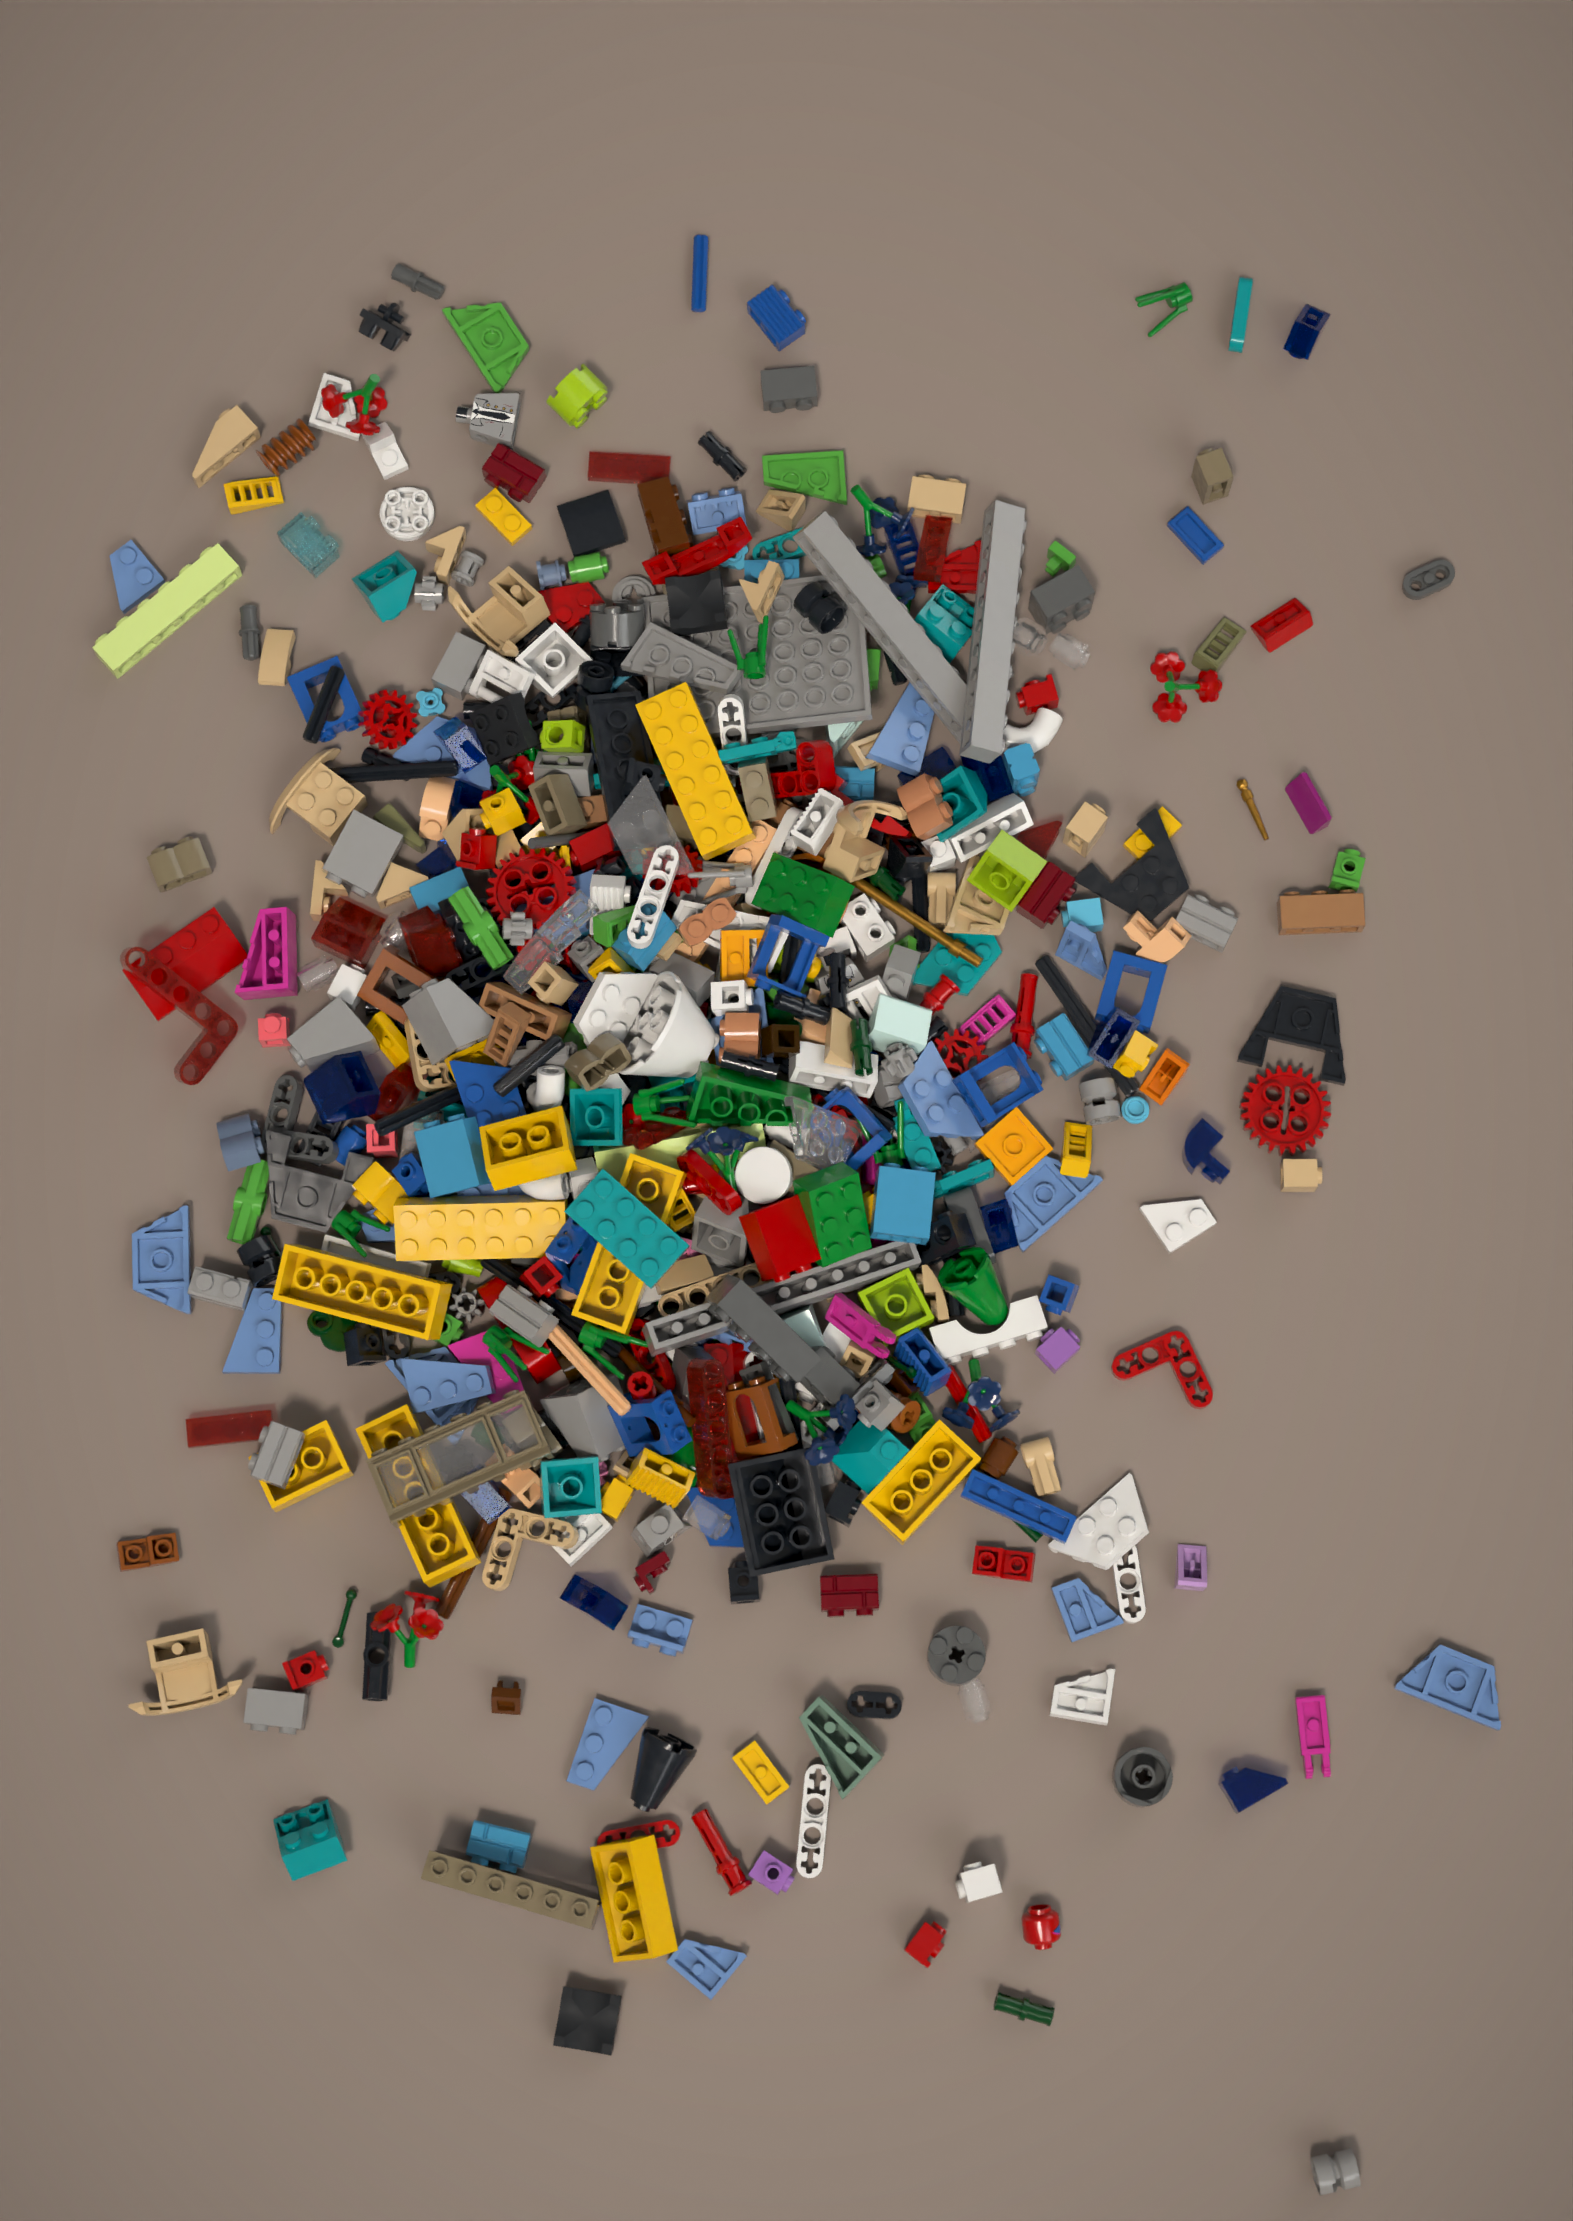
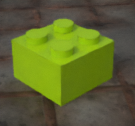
[967,830,1047,912]
[857,1268,934,1347]

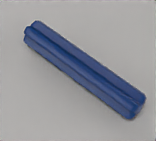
[691,235,708,312]

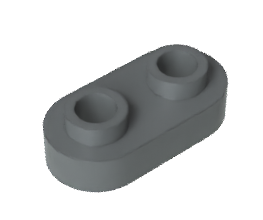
[1402,560,1455,600]

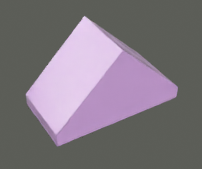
[1174,1544,1207,1591]

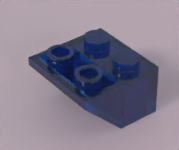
[303,1051,381,1124]

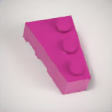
[234,907,298,1000]
[447,1326,524,1419]

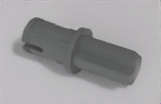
[391,263,444,300]
[239,605,261,661]

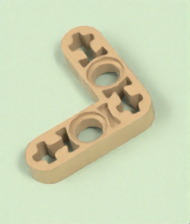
[404,1017,456,1092]
[482,1508,579,1591]

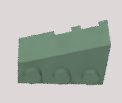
[799,1695,885,1800]

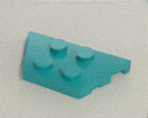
[913,933,1002,996]

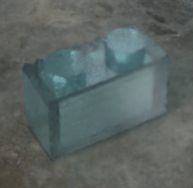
[277,512,340,578]

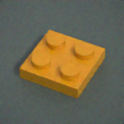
[974,1107,1053,1186]

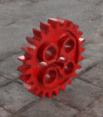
[486,848,578,936]
[1239,1065,1331,1156]

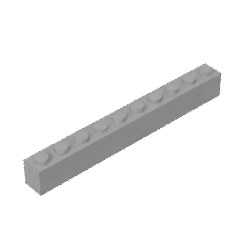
[959,500,1027,764]
[792,511,966,744]
[642,1241,921,1357]

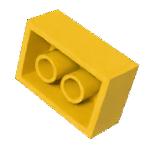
[479,1106,577,1191]
[248,1420,354,1513]

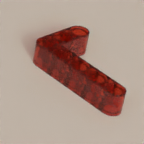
[120,947,238,1085]
[687,1358,734,1499]

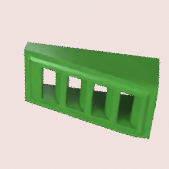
[593,905,636,948]

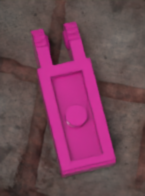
[825,1293,897,1359]
[1295,1695,1331,1779]

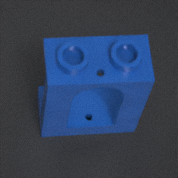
[287,656,364,742]
[747,914,830,998]
[1094,951,1168,1034]
[952,1042,1043,1128]
[801,1086,893,1171]
[545,1217,598,1295]
[607,1389,692,1457]

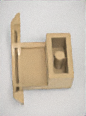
[448,566,551,657]
[269,747,368,847]
[823,800,908,883]
[128,1628,242,1716]

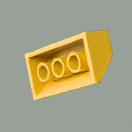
[861,1419,981,1546]
[590,1835,678,1962]

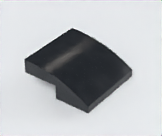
[557,490,626,557]

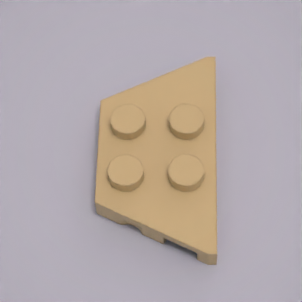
[943,853,1010,935]

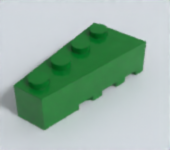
[685,1061,812,1126]

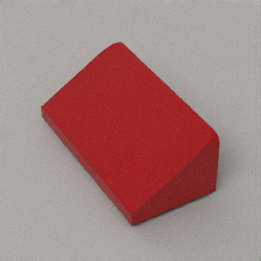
[1250,598,1313,653]

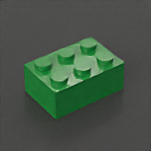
[751,852,855,938]
[793,1162,872,1268]

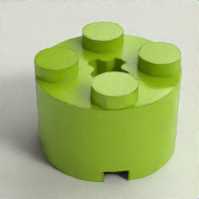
[546,364,608,429]

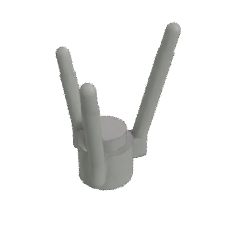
[687,861,753,905]

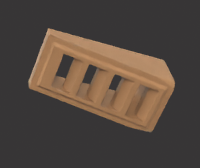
[483,1002,531,1067]

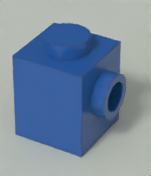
[391,1152,429,1197]
[1039,1275,1079,1316]

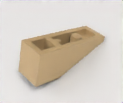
[192,405,261,488]

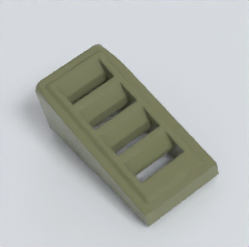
[1191,617,1247,673]
[373,803,427,854]

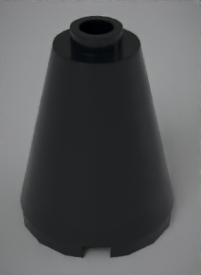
[630,1727,697,1812]

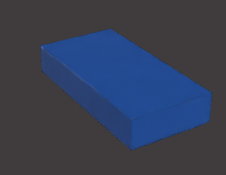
[1167,506,1224,565]

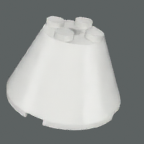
[618,971,720,1078]

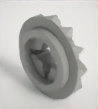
[612,576,656,604]

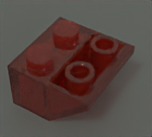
[311,897,389,969]
[398,905,463,977]

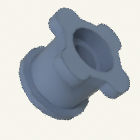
[536,560,567,590]

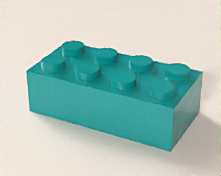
[564,1169,690,1289]

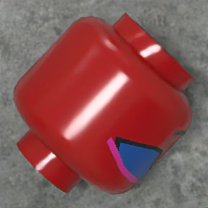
[1021,1904,1061,1950]

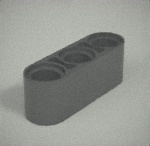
[943,1187,996,1264]

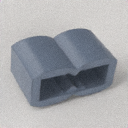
[216,1113,265,1172]

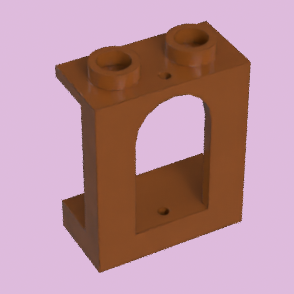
[357,945,445,1025]
[717,1375,798,1460]

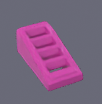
[958,994,1016,1048]

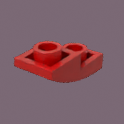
[972,1545,1036,1583]

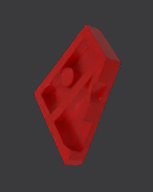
[928,540,981,594]
[537,582,605,634]

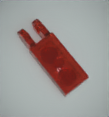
[622,1107,686,1150]

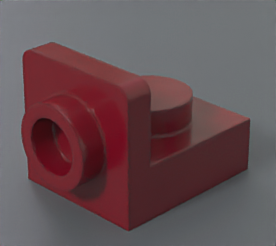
[633,1551,671,1595]

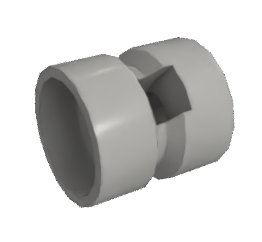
[1079,1078,1122,1125]
[1310,2148,1361,2196]

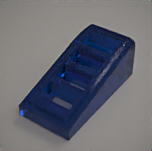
[884,520,928,577]

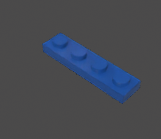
[960,1469,1077,1544]

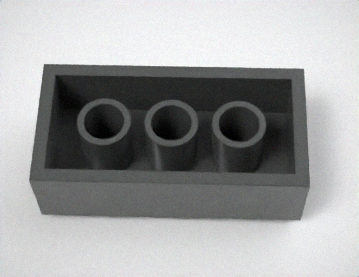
[705,1274,821,1383]

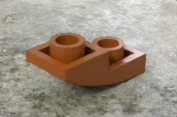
[116,1533,179,1572]

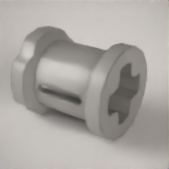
[451,551,484,587]

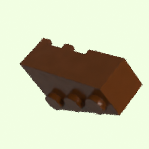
[637,476,694,557]

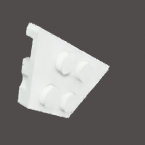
[573,972,658,1047]
[1048,1473,1149,1570]

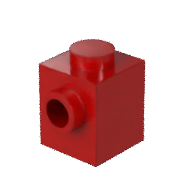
[519,1255,563,1300]

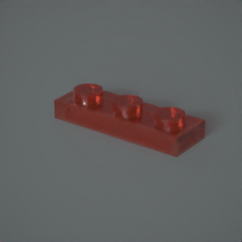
[588,452,671,484]
[913,515,953,583]
[186,1410,273,1449]

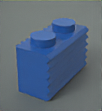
[747,285,806,352]
[893,1327,952,1396]

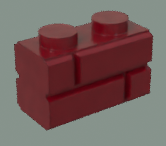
[482,443,546,503]
[1016,861,1076,929]
[820,1574,879,1617]

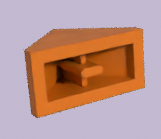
[1139,1048,1190,1106]

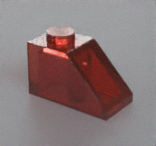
[1016,820,1062,860]
[365,1062,426,1122]

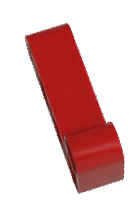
[734,739,836,798]
[476,1276,561,1385]

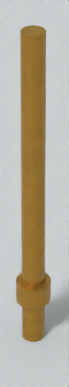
[847,879,983,968]

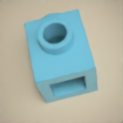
[1061,898,1104,932]

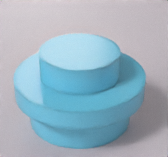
[1121,1096,1149,1124]

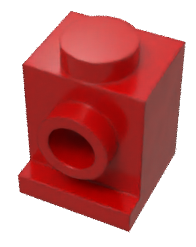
[1015,674,1059,716]
[456,827,497,870]
[282,1650,330,1692]
[904,1921,947,1968]

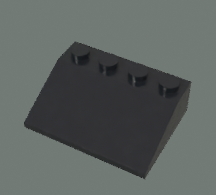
[728,1443,834,1577]

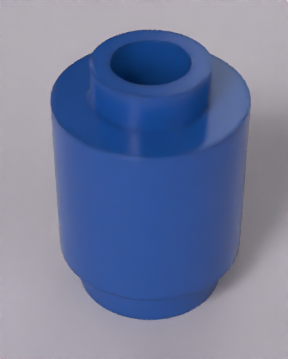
[335,1124,367,1166]

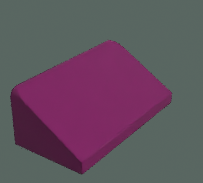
[1285,772,1332,834]

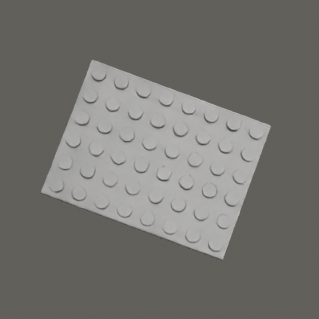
[643,575,873,738]

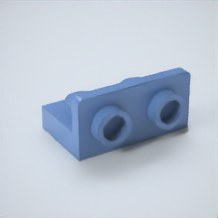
[686,487,747,535]
[627,1604,693,1657]

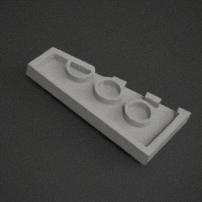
[621,622,743,694]

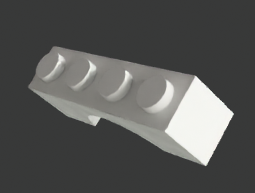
[928,1295,1048,1365]

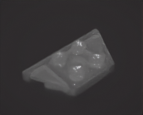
[607,775,695,875]
[784,1096,862,1169]

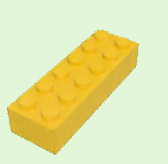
[635,682,756,861]
[571,1153,687,1335]
[393,1195,568,1261]
[272,1244,453,1340]
[355,1404,482,1587]

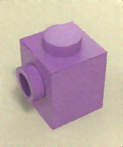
[1035,1327,1080,1374]
[748,1850,795,1895]

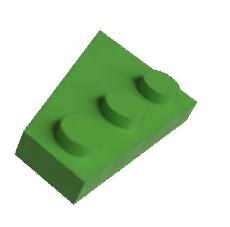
[762,450,847,505]

